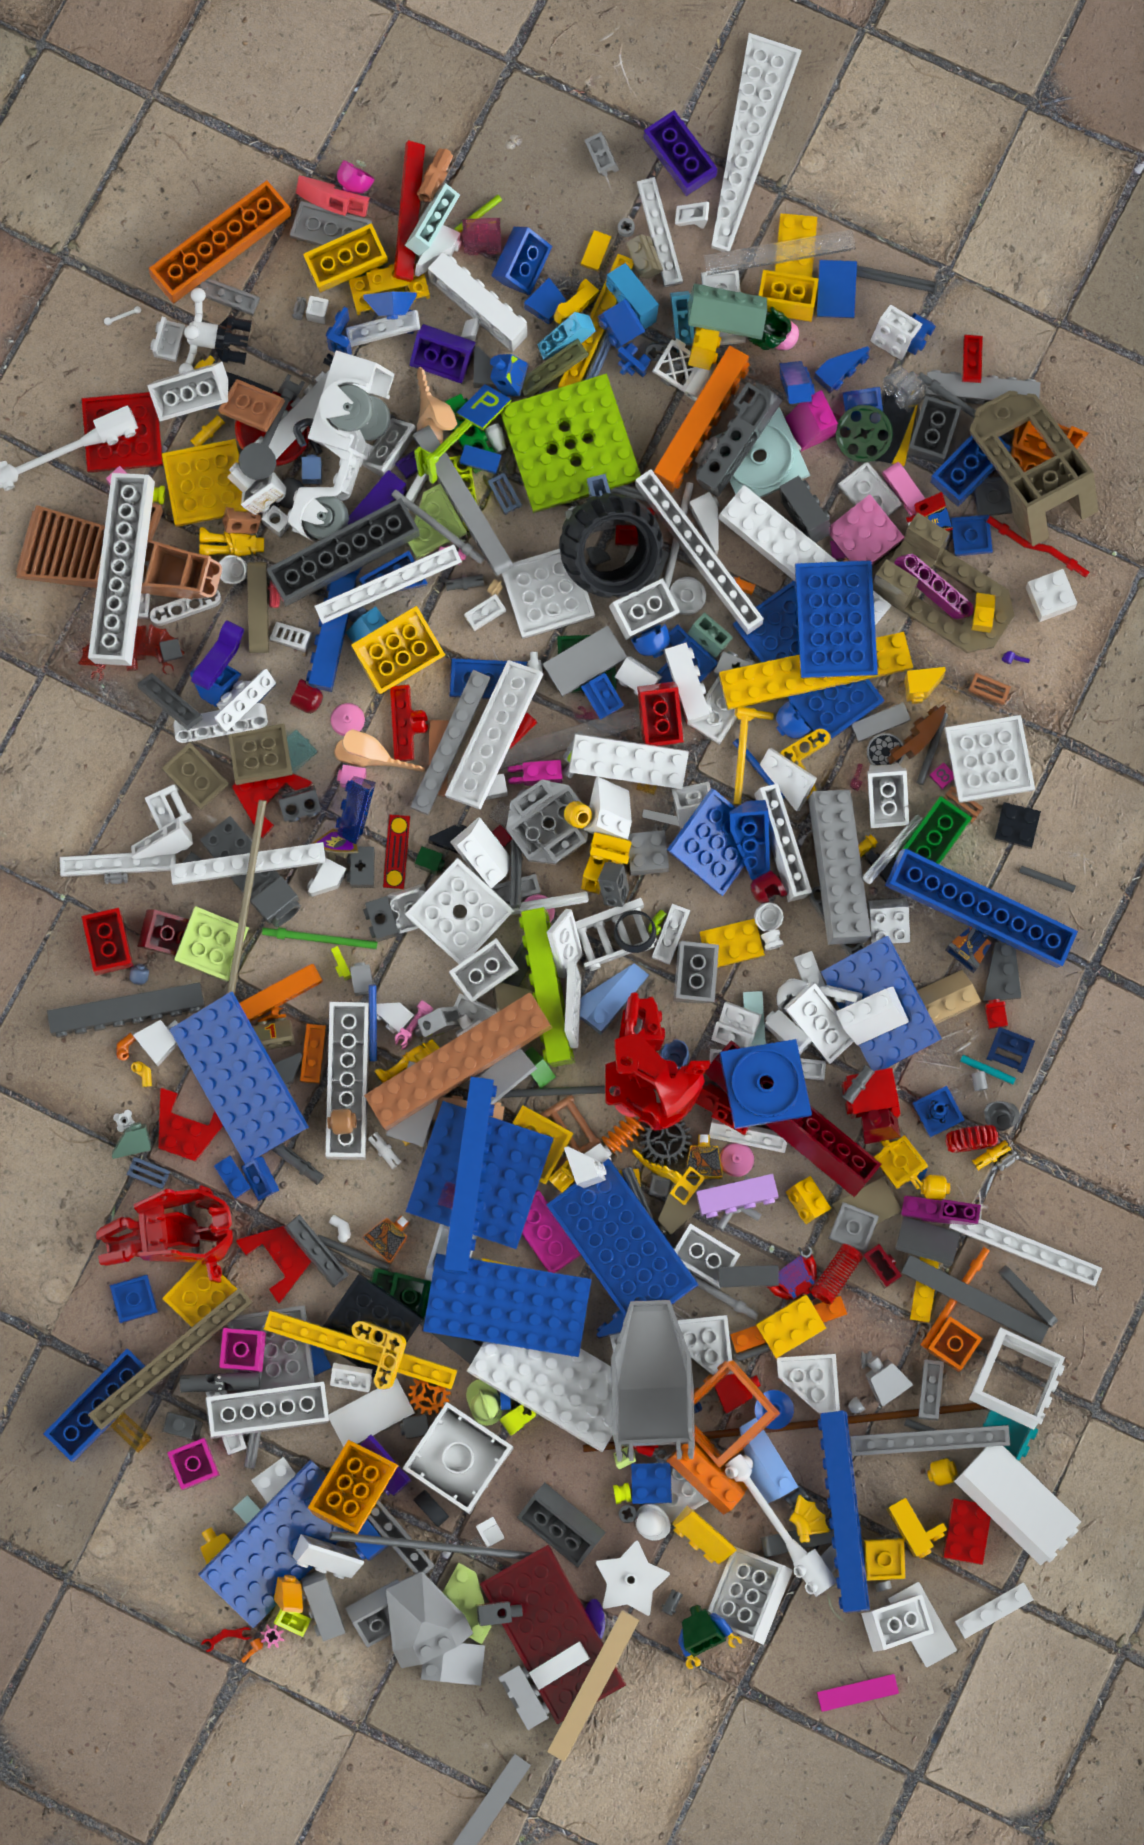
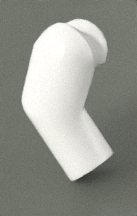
[329,1215,351,1243]

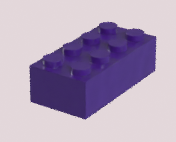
[643,110,717,196]

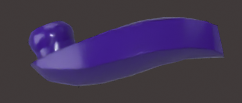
[585,1599,605,1639]

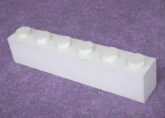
[754,784,812,902]

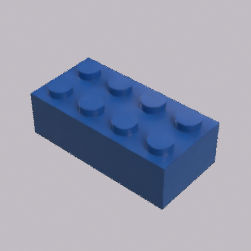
[930,436,1011,507]

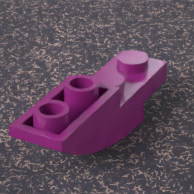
[901,1195,981,1225]

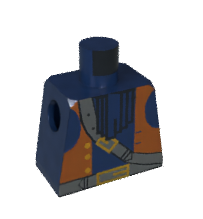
[945,927,992,973]

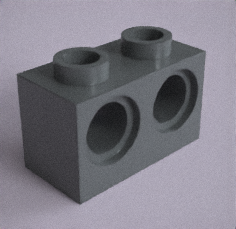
[277,785,322,822]
[598,862,630,907]

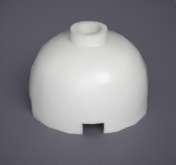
[776,979,809,1014]

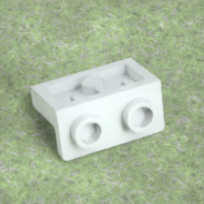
[330,1363,372,1392]

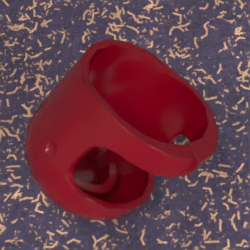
[290,679,323,714]
[750,870,787,904]

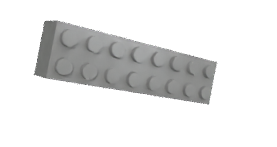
[808,790,871,945]

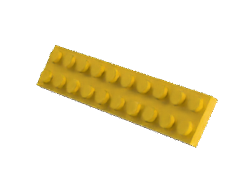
[719,632,913,710]

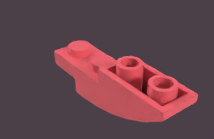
[296,175,370,217]

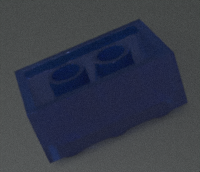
[336,776,376,844]

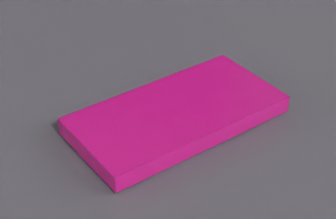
[522,1190,581,1273]

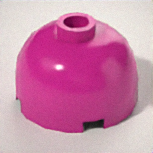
[337,160,375,194]

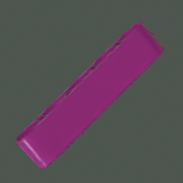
[895,554,974,620]

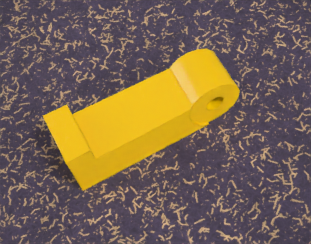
[554,279,600,324]

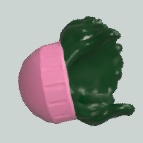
[747,307,799,350]

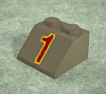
[253,1018,295,1050]

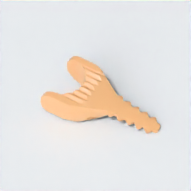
[416,367,457,444]
[334,729,425,772]

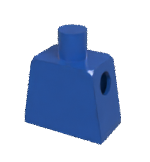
[524,278,567,324]

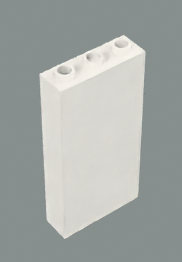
[954,1446,1081,1565]

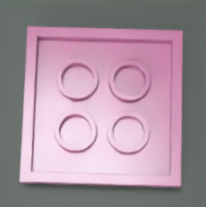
[829,494,905,565]

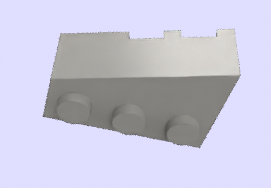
[302,1571,346,1641]
[498,1665,550,1730]

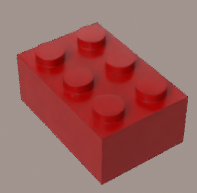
[637,682,684,746]
[81,907,134,976]
[942,1498,991,1565]

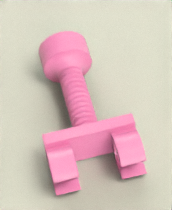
[395,1000,434,1050]

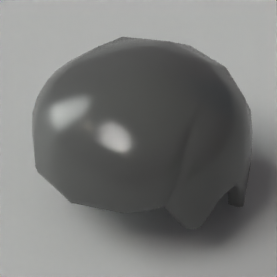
[278,478,304,509]

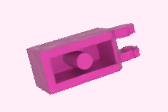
[507,760,562,786]

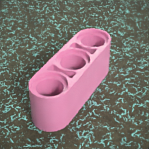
[882,462,925,516]

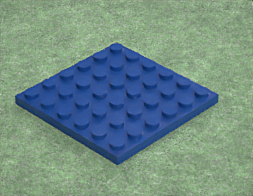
[405,1101,554,1249]

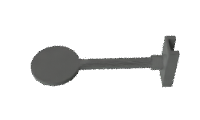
[238,374,305,480]

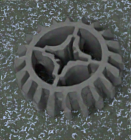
[640,1121,692,1166]

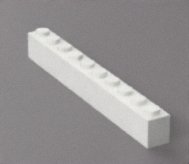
[635,469,764,635]

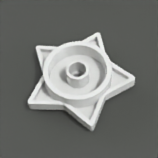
[596,1541,670,1616]

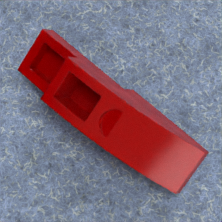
[696,1083,749,1135]

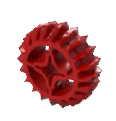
[945,1125,998,1153]

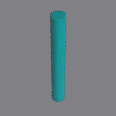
[960,1055,1016,1085]

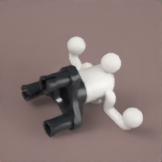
[179,288,252,374]

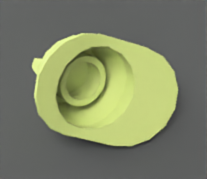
[466,1379,503,1426]

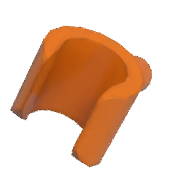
[258,1007,286,1022]
[241,1638,264,1663]

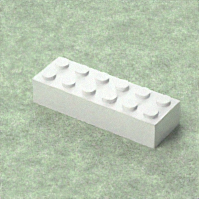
[428,253,527,352]
[205,1382,329,1439]

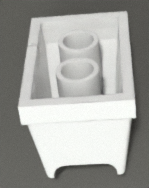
[867,762,909,828]

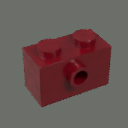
[863,1244,902,1289]

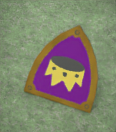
[311,829,358,862]

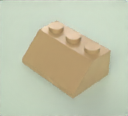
[917,970,981,1025]

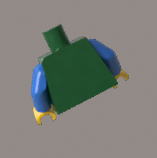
[678,1605,742,1669]

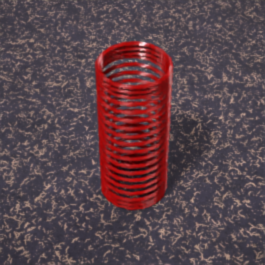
[811,1244,863,1305]

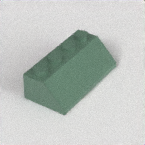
[688,284,767,339]

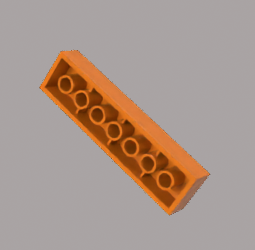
[149,180,291,304]
[654,345,750,493]

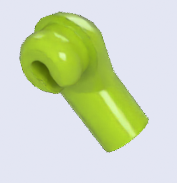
[648,909,668,936]

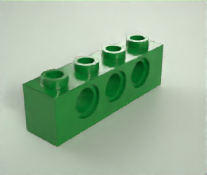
[445,394,495,474]

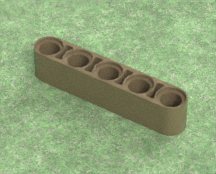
[247,562,269,653]

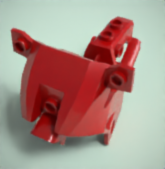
[605,992,710,1131]
[96,1185,233,1283]

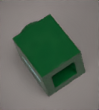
[415,846,445,875]

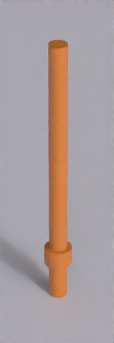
[920,1247,990,1349]

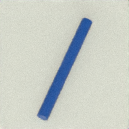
[733,738,785,800]
[369,984,377,1062]

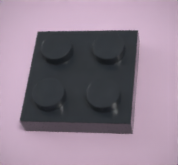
[994,802,1041,849]

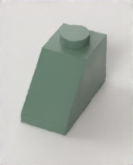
[112,1122,151,1159]

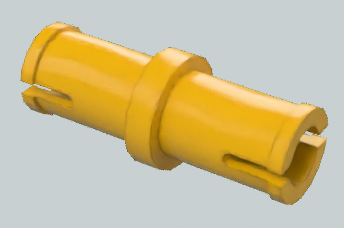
[190,415,225,447]
[972,1140,1011,1171]

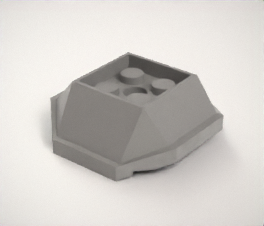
[506,779,589,864]

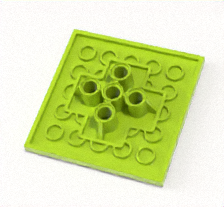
[500,373,641,513]

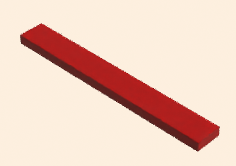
[393,140,425,282]

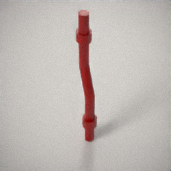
[986,516,1090,578]

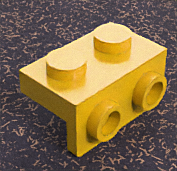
[590,832,631,864]
[786,1176,832,1224]

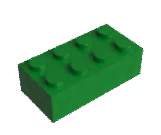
[896,796,972,865]

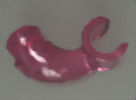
[575,706,599,720]

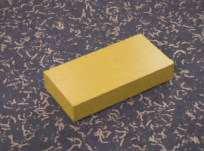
[581,230,611,272]

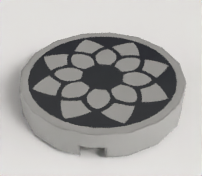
[867,733,905,766]

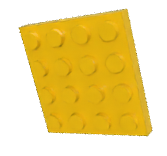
[162,439,250,527]

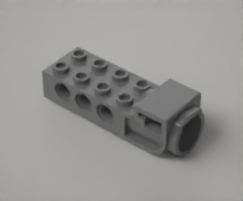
[696,382,782,497]
[200,816,301,927]

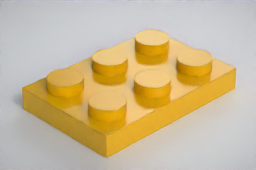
[699,919,765,968]
[756,1294,826,1358]

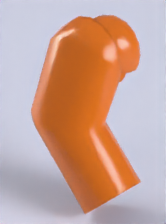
[116,1032,136,1061]

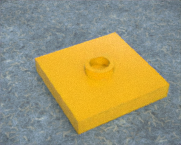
[864,1538,905,1580]

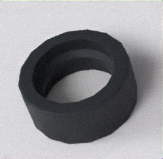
[413,1490,449,1527]

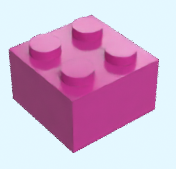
[219,1328,266,1372]
[167,1438,220,1491]

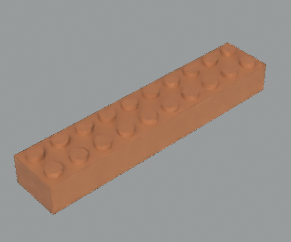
[364,992,553,1131]

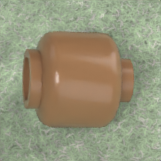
[327,1109,357,1135]

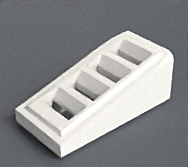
[270,622,312,652]

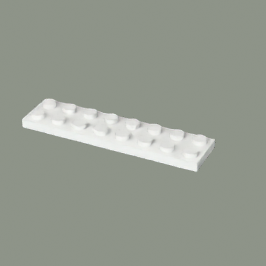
[445,660,543,810]

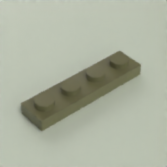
[522,339,589,398]

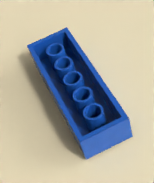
[43,1348,145,1462]

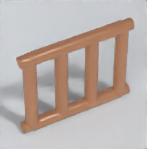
[540,1095,602,1175]

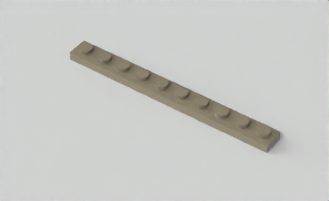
[88,1288,253,1430]

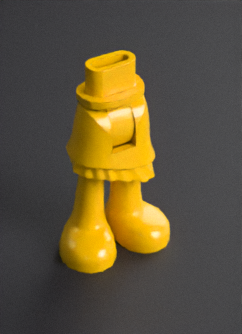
[199,527,264,557]
[374,1039,439,1083]

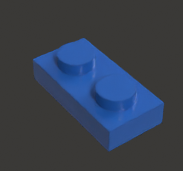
[214,1156,252,1199]

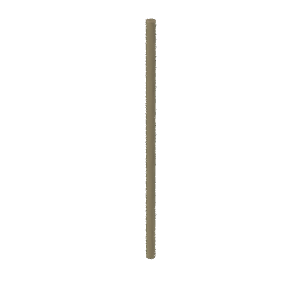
[227,800,267,994]

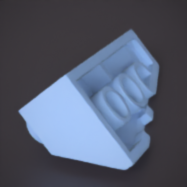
[580,963,649,1035]
[739,1418,798,1503]

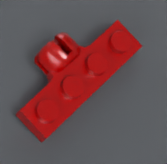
[390,684,428,762]

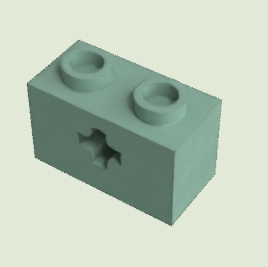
[687,612,733,658]

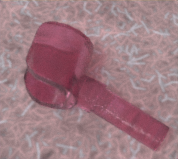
[850,763,863,791]

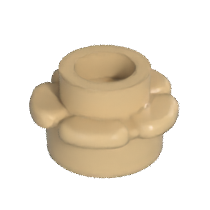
[487,579,503,597]

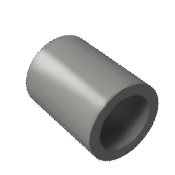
[971,1071,988,1091]

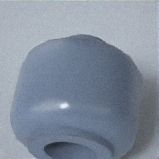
[348,606,367,622]
[129,964,149,985]

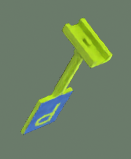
[414,384,511,484]

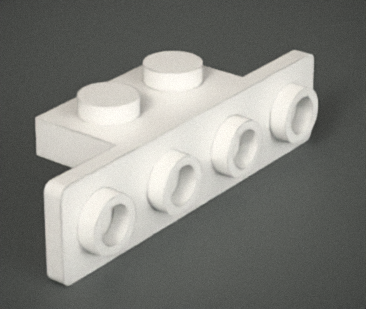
[214,669,276,731]

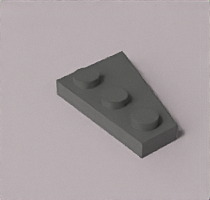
[982,942,1021,1002]

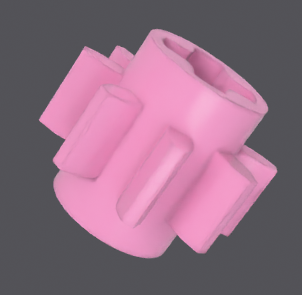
[261,1625,285,1648]

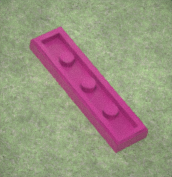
[817,1674,899,1712]

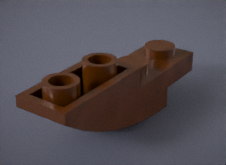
[886,704,946,764]

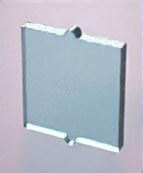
[287,729,318,774]

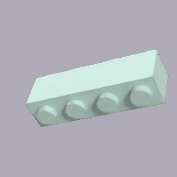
[405,183,460,257]

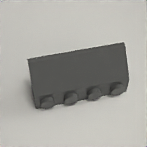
[517,1482,606,1568]

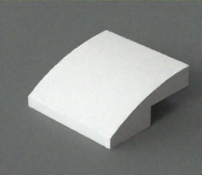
[711,1002,762,1048]

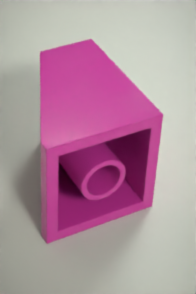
[785,390,838,451]

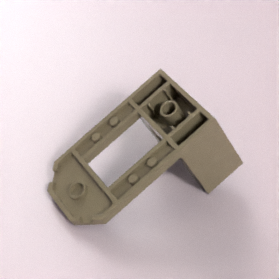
[970,391,1098,547]
[873,513,1015,653]

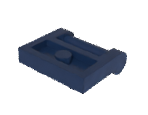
[986,1027,1035,1074]

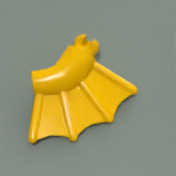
[789,1494,830,1543]

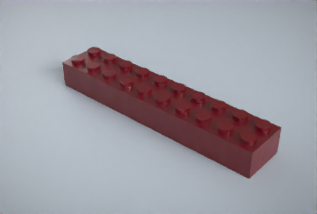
[704,1040,882,1198]

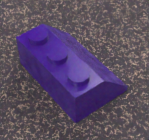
[409,324,476,384]
[360,1435,412,1496]

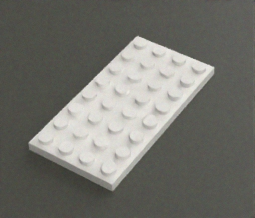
[467,1342,612,1452]

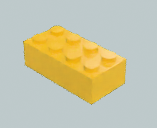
[303,223,388,293]

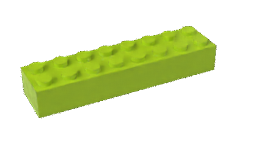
[519,907,575,1067]

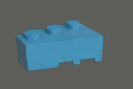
[606,263,659,329]

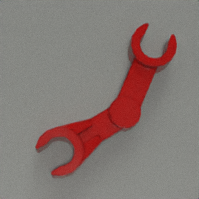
[201,1627,251,1652]

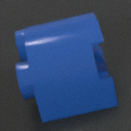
[907,312,936,355]

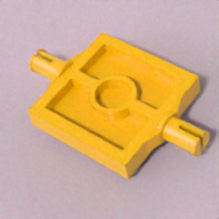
[874,1135,928,1190]

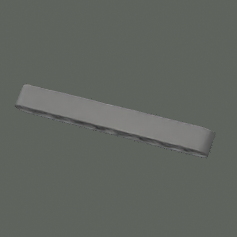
[412,425,514,576]

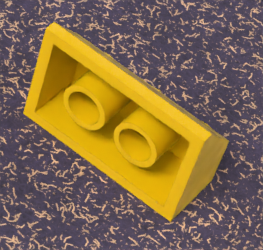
[759,270,819,322]
[672,1505,737,1564]

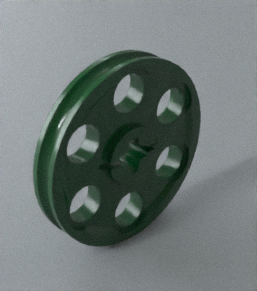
[836,405,893,462]

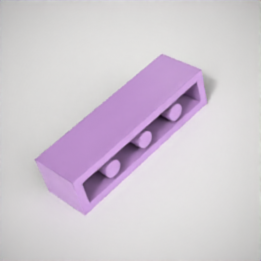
[696,1174,779,1218]

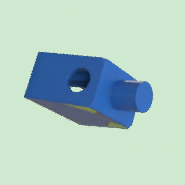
[490,354,528,396]

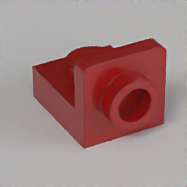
[984,999,1008,1030]

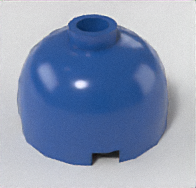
[631,624,670,658]
[776,701,812,739]

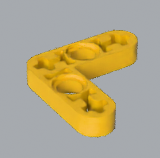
[780,729,831,799]
[352,1321,406,1390]

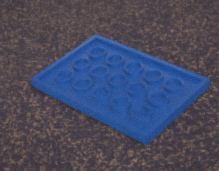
[795,561,878,678]
[821,936,942,1071]

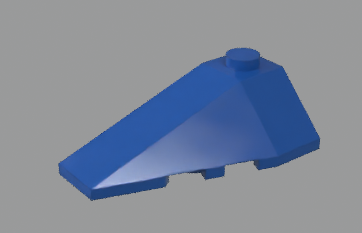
[729,800,770,880]

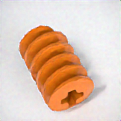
[602,1116,645,1156]

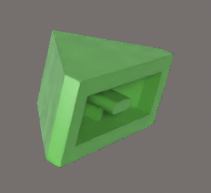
[524,1047,556,1088]

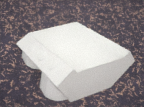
[387,884,426,934]

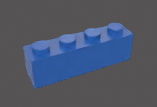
[779,361,815,404]

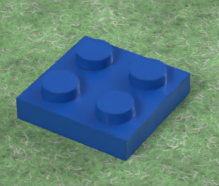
[631,1463,672,1504]

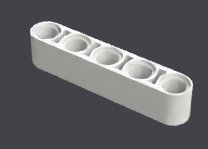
[173,703,268,743]

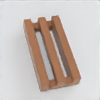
[968,673,1011,705]
[943,785,983,824]

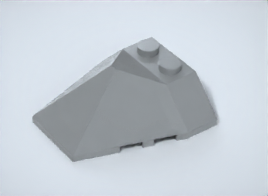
[386,1571,473,1668]

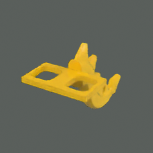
[632,1149,705,1205]

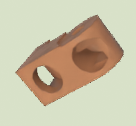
[222,507,261,534]

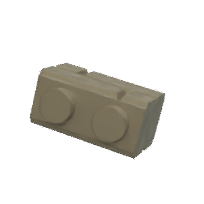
[626,235,663,279]

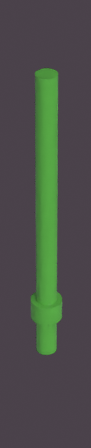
[262,927,378,949]

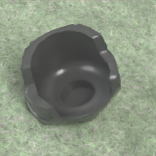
[984,1101,1019,1131]

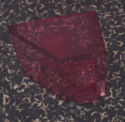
[462,218,502,255]

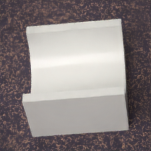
[402,1402,514,1515]

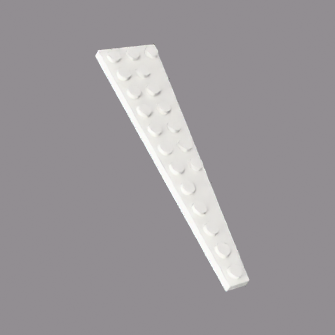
[711,33,802,254]

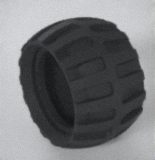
[559,493,663,598]

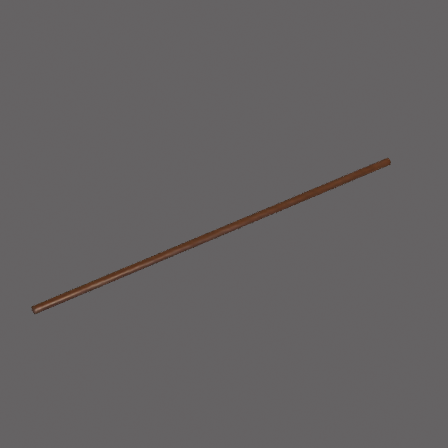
[583,1403,988,1453]

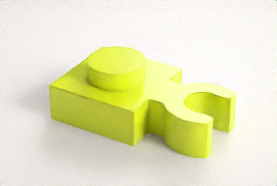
[331,946,352,981]

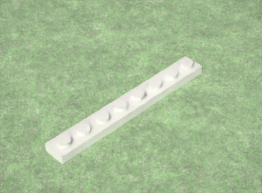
[314,545,462,624]
[170,842,326,885]
[949,1219,1102,1287]

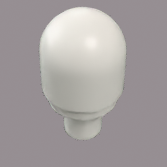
[527,652,543,672]

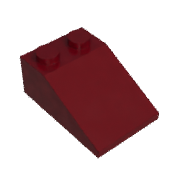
[137,909,189,956]

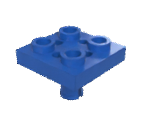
[912,1086,965,1138]

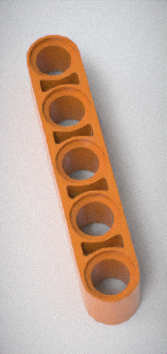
[239,964,323,1022]

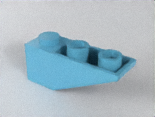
[537,312,596,360]

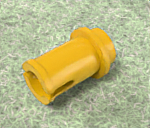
[858,834,878,858]

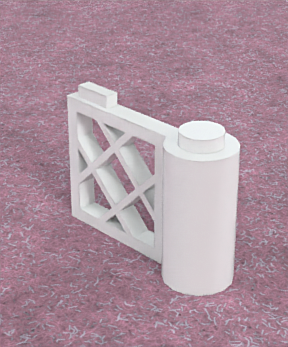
[652,339,717,401]

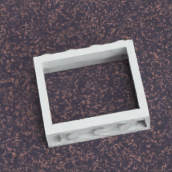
[969,1327,1065,1430]

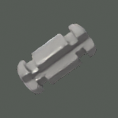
[292,297,307,320]
[104,872,128,884]
[996,1150,1019,1171]

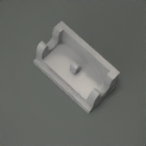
[585,132,619,176]

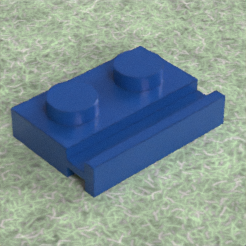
[581,673,624,720]

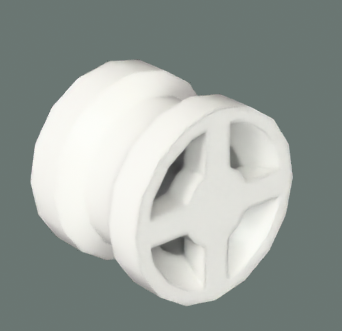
[761,930,784,951]

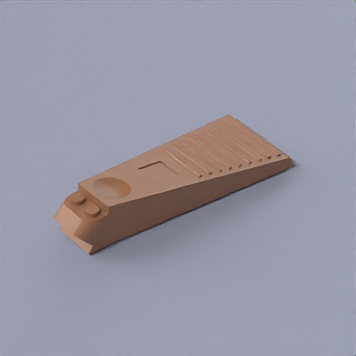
[16,505,222,600]

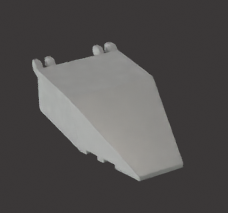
[611,1300,695,1462]

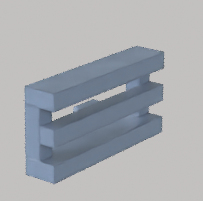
[488,473,522,515]
[126,1157,170,1190]

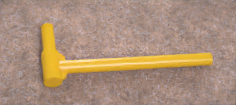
[733,707,774,805]

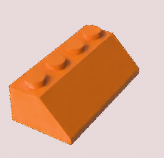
[666,1441,747,1515]

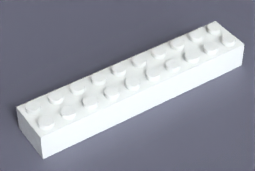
[88,473,155,666]
[718,485,892,625]

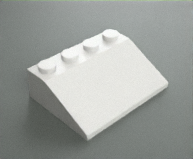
[708,1546,793,1645]

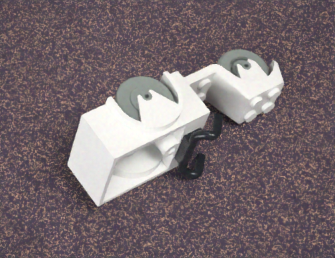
[287,351,395,542]

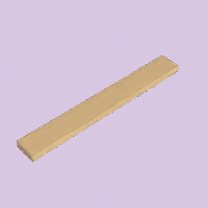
[547,1610,640,1762]

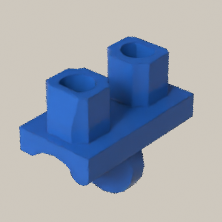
[618,343,651,377]

